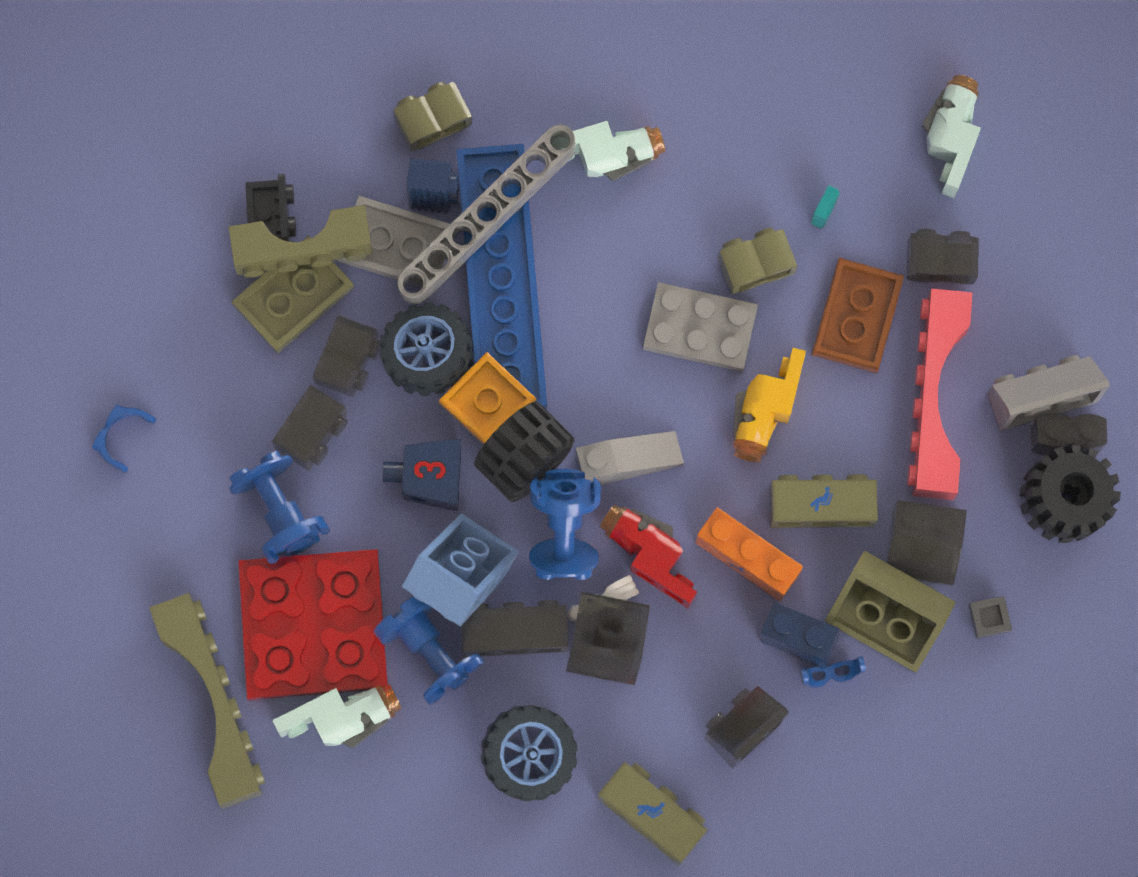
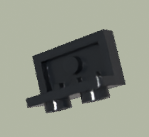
[245,174,297,242]

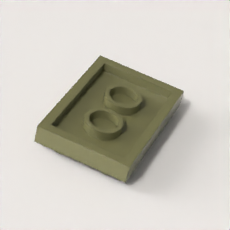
[231,235,355,354]

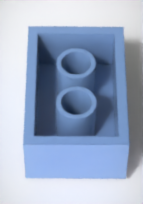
[402,513,519,626]

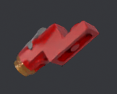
[600,504,697,609]

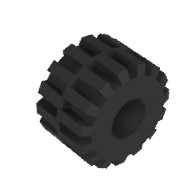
[474,401,575,502]
[1019,445,1121,543]

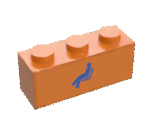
[695,507,804,602]

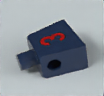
[382,439,462,511]

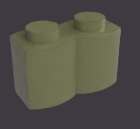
[393,82,472,152]
[717,228,798,294]

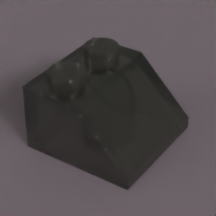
[886,500,967,586]
[566,591,650,685]
[704,686,789,769]

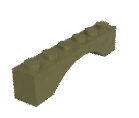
[149,593,266,809]

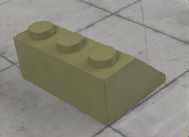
[825,550,956,673]

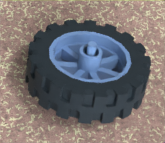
[379,302,474,396]
[481,705,578,801]

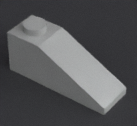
[575,431,684,485]

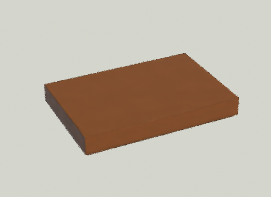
[811,258,904,373]

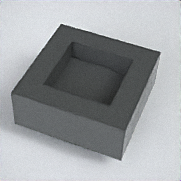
[968,596,1012,639]

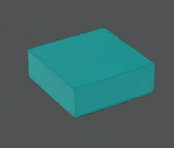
[811,185,840,229]

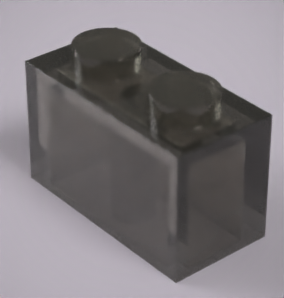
[272,385,348,471]

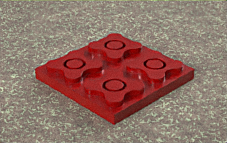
[238,549,388,700]

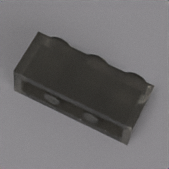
[461,600,568,657]

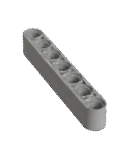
[397,124,576,304]

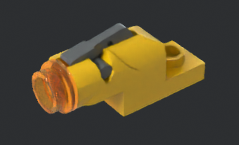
[733,348,806,462]

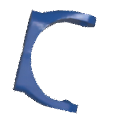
[92,404,157,473]
[800,656,866,688]

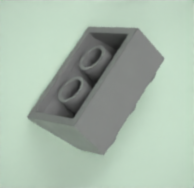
[987,355,1110,432]

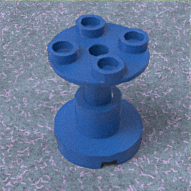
[229,451,330,563]
[529,469,601,580]
[373,596,484,705]

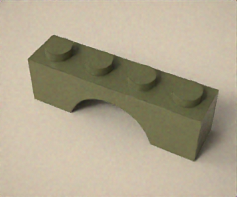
[228,205,373,278]

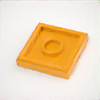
[439,352,537,445]

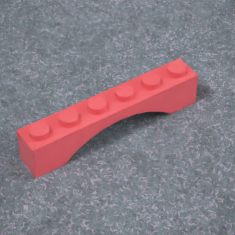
[907,289,972,500]

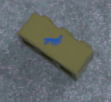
[770,474,878,528]
[597,762,708,866]

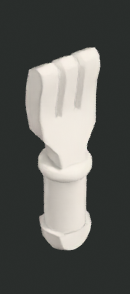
[567,575,639,621]

